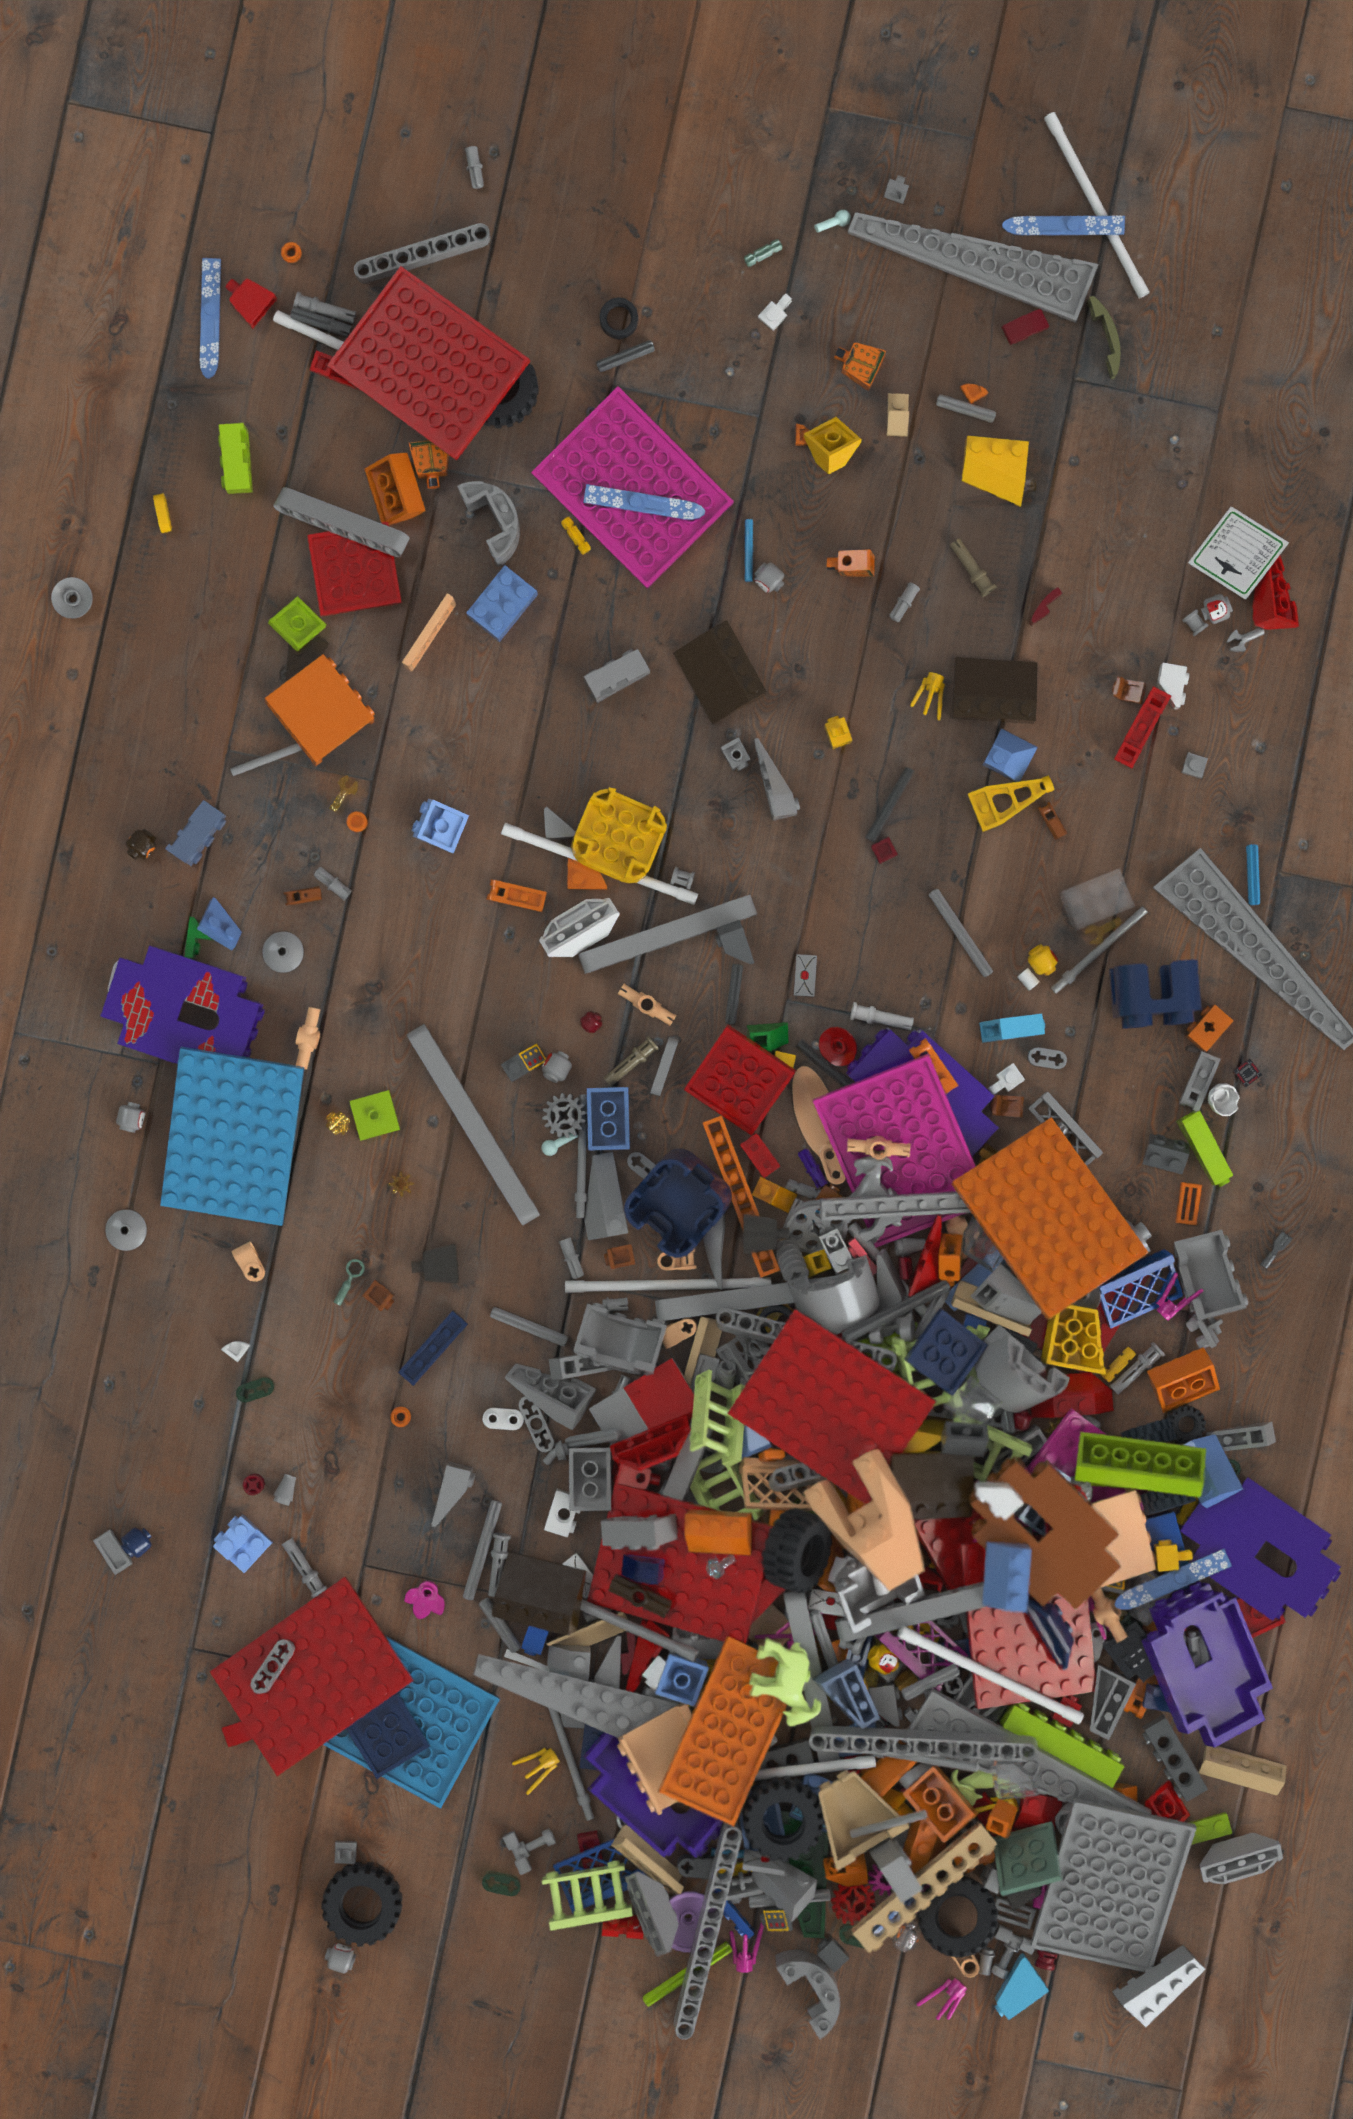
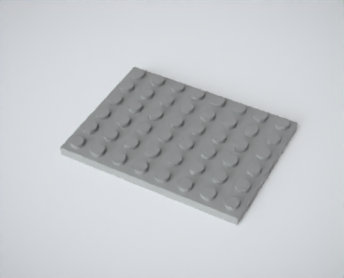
[1030,1798,1196,1972]

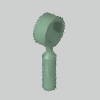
[334,1259,365,1306]

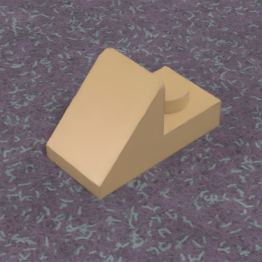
[887,394,909,436]

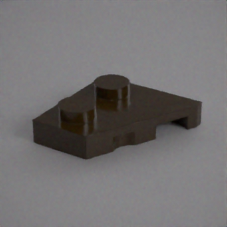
[286,640,329,681]

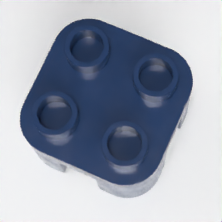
[1109,960,1202,1029]
[624,1148,732,1258]

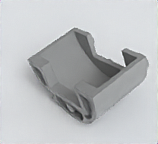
[457,481,520,567]
[1174,1230,1248,1321]
[787,1255,880,1334]
[573,1303,667,1375]
[974,1335,1069,1412]
[834,1558,925,1634]
[775,1949,840,2039]

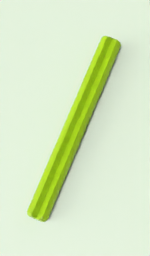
[643,1941,732,2007]

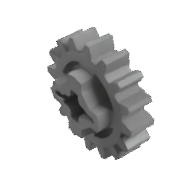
[542,1093,587,1138]

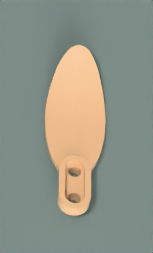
[792,1066,846,1185]

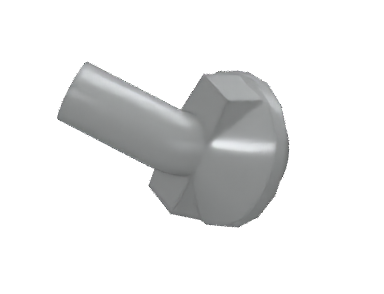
[543,1440,569,1465]

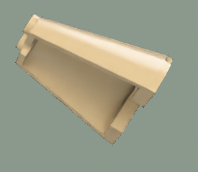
[818,1770,910,1870]

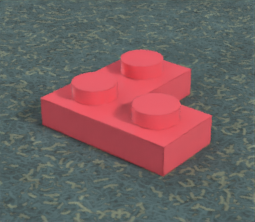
[847,1237,877,1275]

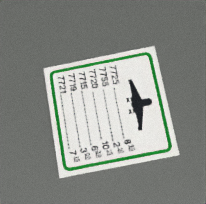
[1188,507,1289,600]

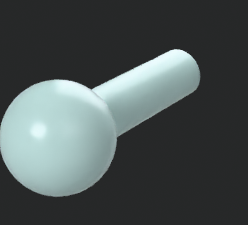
[814,210,851,233]
[541,1133,578,1156]

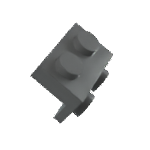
[1142,1134,1189,1174]

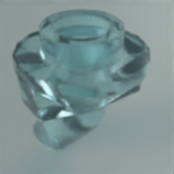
[706,1554,736,1579]

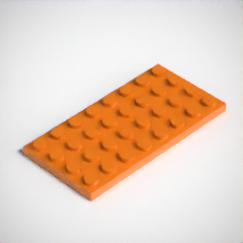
[658,1636,787,1826]

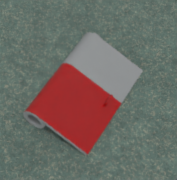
[589,1358,694,1445]

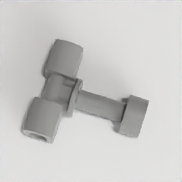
[502,1828,556,1875]
[991,1924,1035,1979]

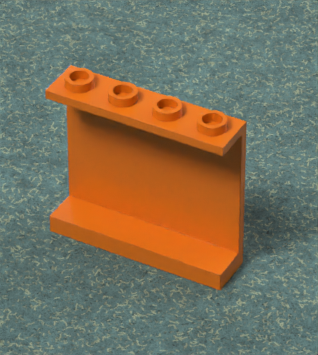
[265,654,375,766]

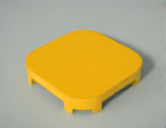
[571,787,667,884]

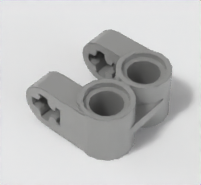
[869,1308,916,1345]

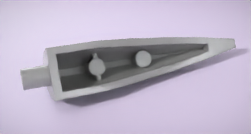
[703,1213,725,1290]

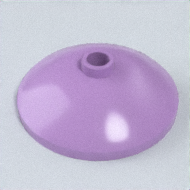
[669,1891,720,1952]

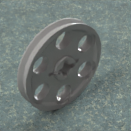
[785,1200,848,1254]

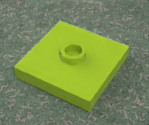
[268,596,327,652]
[349,1090,400,1141]

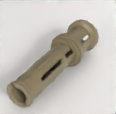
[950,538,997,598]
[603,1035,660,1087]

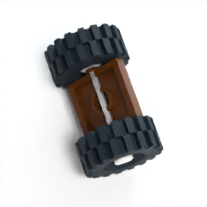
[1120,1418,1196,1515]

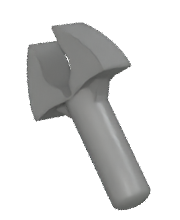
[1226,627,1265,652]

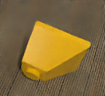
[804,417,861,474]

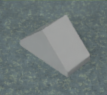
[544,806,576,840]

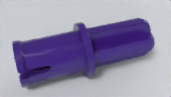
[798,1148,828,1189]

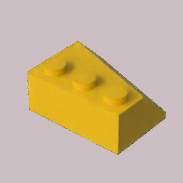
[962,436,1029,507]
[1041,1304,1106,1375]
[903,1415,953,1453]

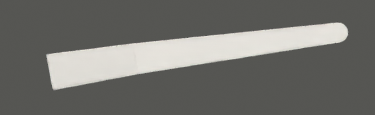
[504,1649,549,1671]

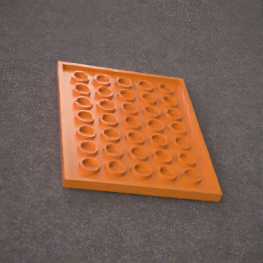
[951,1117,1148,1320]

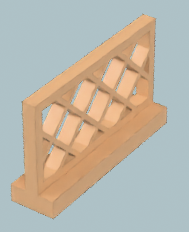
[738,1457,819,1511]

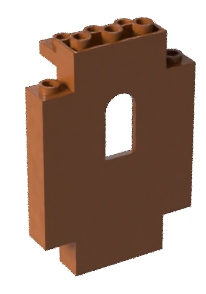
[969,1456,1121,1610]

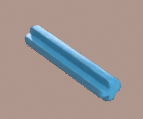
[1246,844,1260,905]

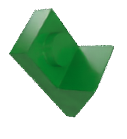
[185,917,214,959]

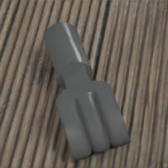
[1260,1231,1292,1269]

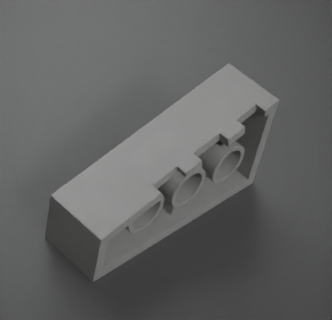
[1112,1945,1205,2027]

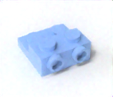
[412,799,469,853]
[213,1514,273,1573]

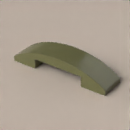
[1087,296,1121,380]

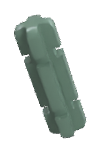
[744,239,782,267]

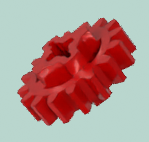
[831,1884,876,1926]

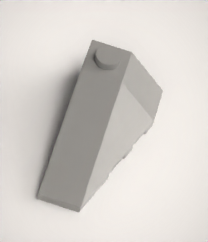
[754,738,800,821]
[584,1152,628,1240]
[505,1364,596,1430]

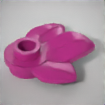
[404,1581,445,1619]

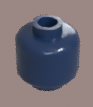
[121,1527,152,1558]

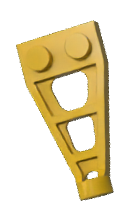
[967,775,1054,832]

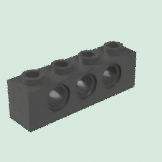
[1142,1714,1208,1802]
[754,1737,814,1782]

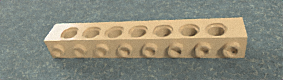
[851,1820,997,1953]

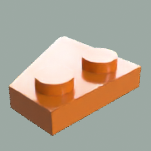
[568,858,607,890]

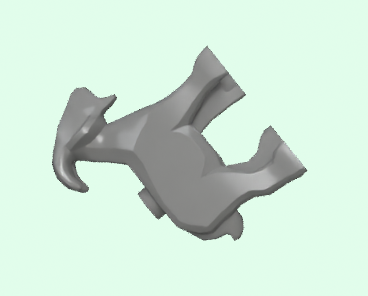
[844,1156,903,1244]

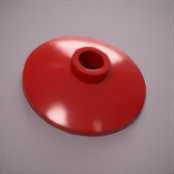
[819,1027,857,1066]

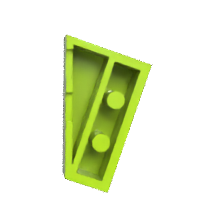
[218,423,253,494]

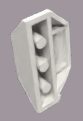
[539,898,619,957]

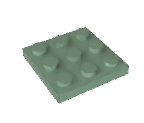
[993,1822,1062,1896]

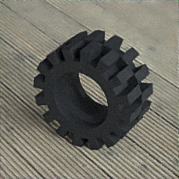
[1168,1405,1206,1443]

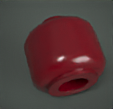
[580,1011,603,1033]
[1013,1410,1032,1431]

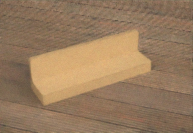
[951,1280,1032,1337]
[684,1315,724,1387]
[546,1611,628,1646]
[1198,1746,1287,1795]
[611,1825,684,1894]

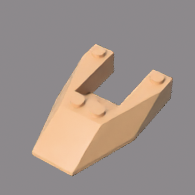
[804,1449,924,1591]

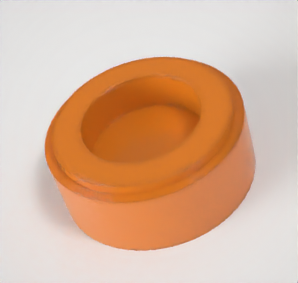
[346,811,368,832]

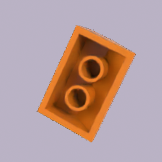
[364,453,426,525]
[1147,1347,1220,1413]
[685,1510,752,1555]
[859,1740,917,1798]
[903,1766,978,1842]
[902,1809,948,1875]

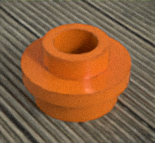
[281,242,302,263]
[390,1406,411,1427]

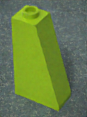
[1176,1111,1233,1187]

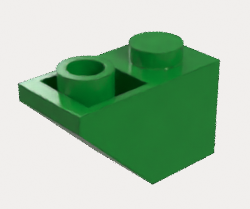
[747,1022,789,1051]

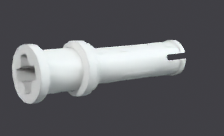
[850,1002,914,1031]

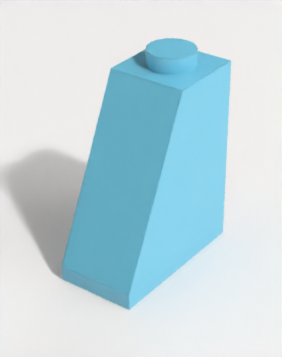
[979,1014,1045,1043]
[995,1953,1049,2020]

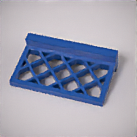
[1098,1249,1183,1329]
[553,1838,647,1913]

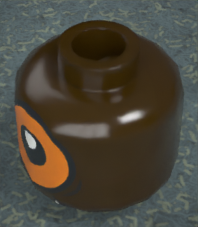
[126,829,156,860]

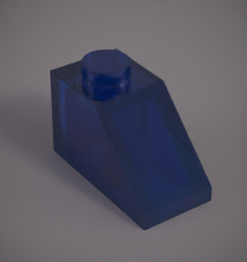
[622,1554,665,1585]

